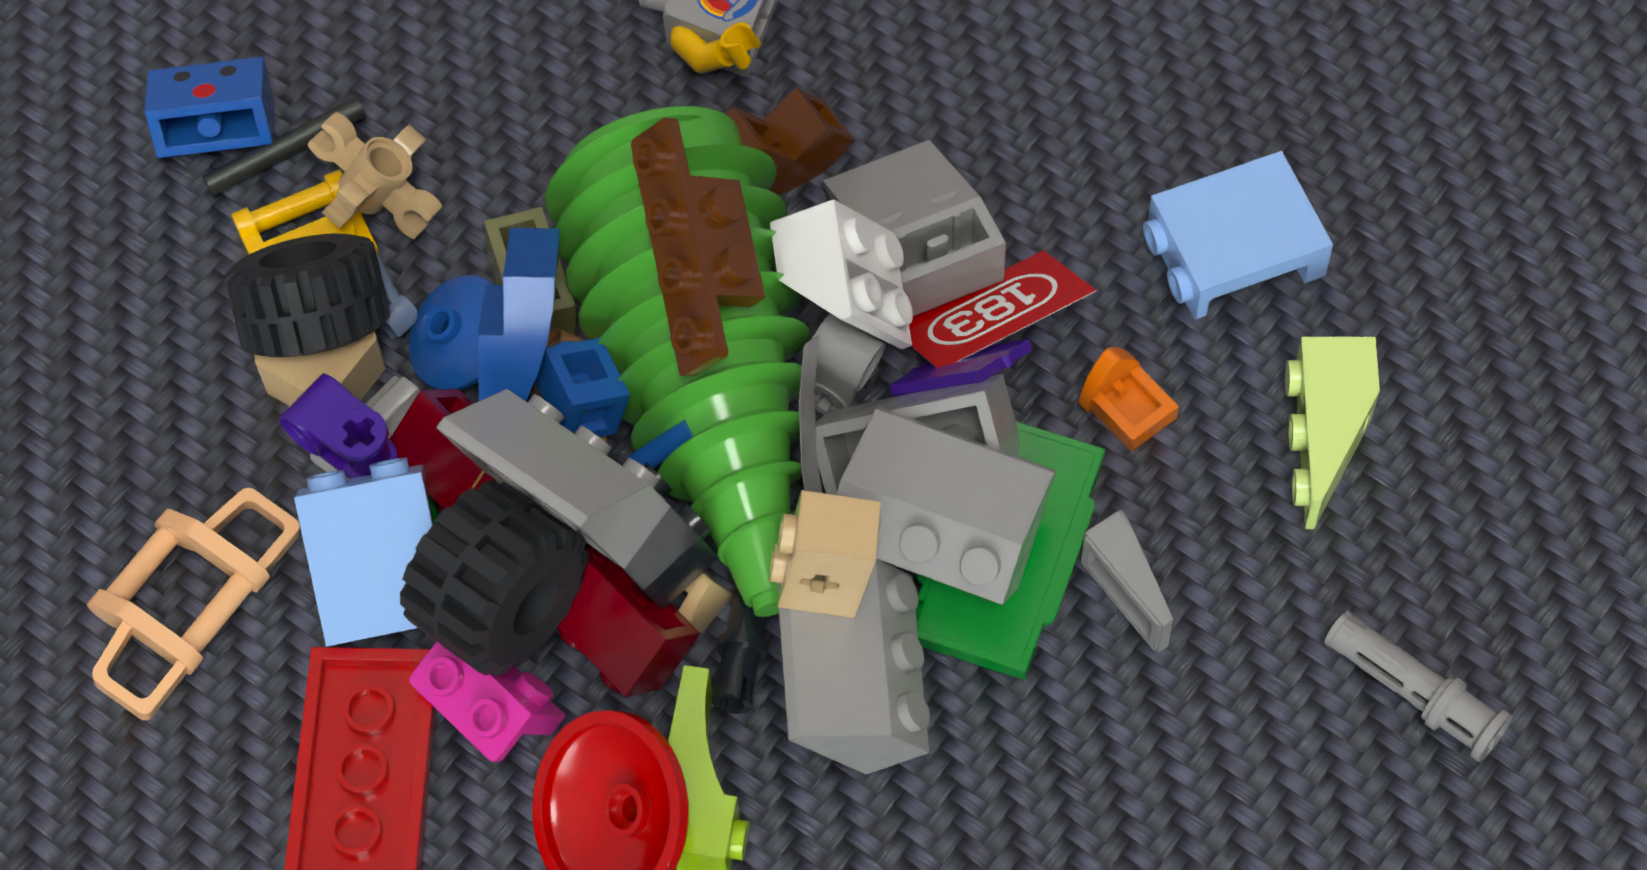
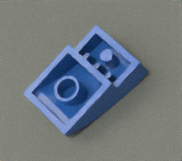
[478,228,560,401]

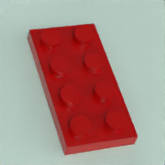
[284,647,436,870]

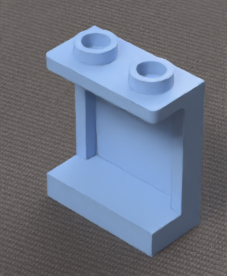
[1143,151,1333,320]
[294,458,433,647]

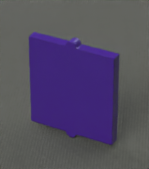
[890,339,1032,396]

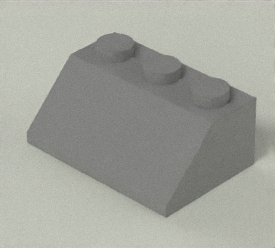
[815,374,1019,495]
[436,389,671,569]
[836,407,1057,605]
[777,559,930,774]

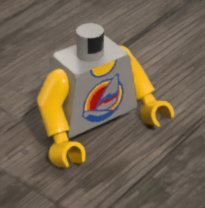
[639,0,778,78]

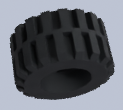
[224,233,391,358]

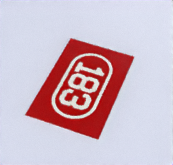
[909,250,1097,368]

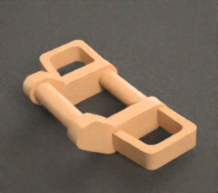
[87,488,300,720]

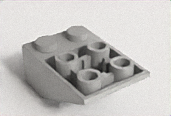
[823,140,1006,316]

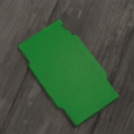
[916,421,1105,681]

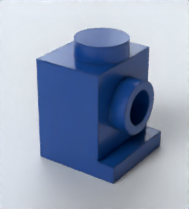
[535,338,630,437]

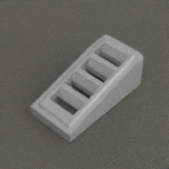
[1081,510,1173,653]

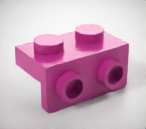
[409,642,566,762]

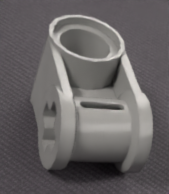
[812,313,886,415]

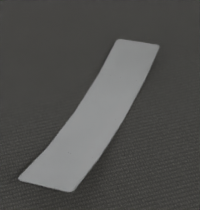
[799,335,822,493]

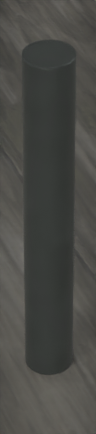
[202,97,366,197]

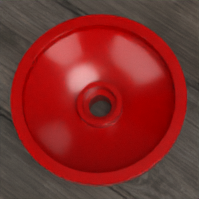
[532,710,689,870]

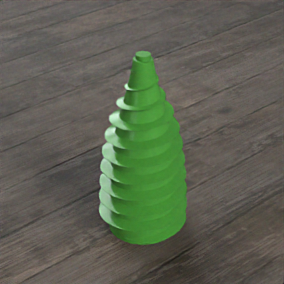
[545,106,810,617]

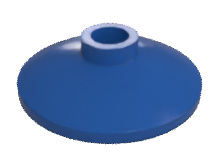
[409,275,495,390]

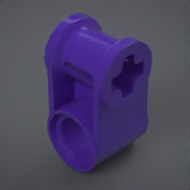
[278,373,399,479]

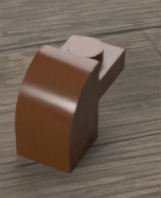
[726,87,855,194]

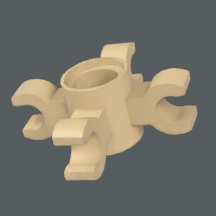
[307,112,443,239]

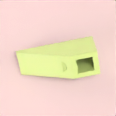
[1285,337,1380,529]

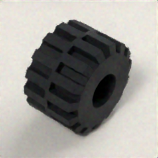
[400,480,588,676]

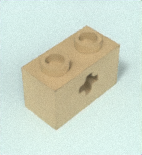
[769,490,881,618]

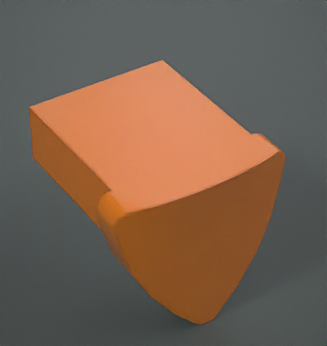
[1078,347,1179,452]

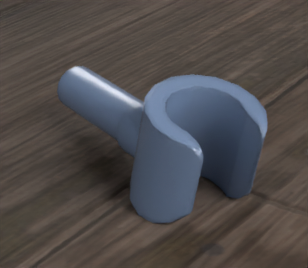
[376,252,418,338]

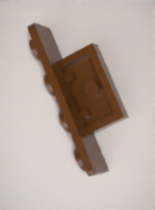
[631,117,765,376]

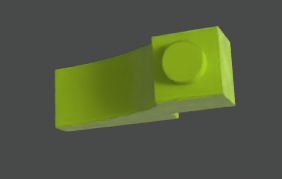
[668,665,749,870]

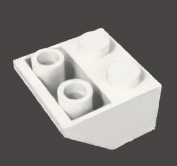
[770,199,913,349]

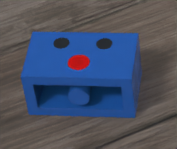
[144,57,274,158]

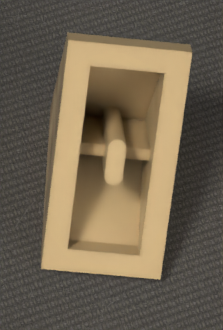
[254,330,386,406]

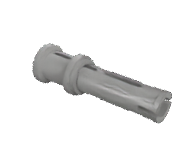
[1324,610,1513,763]

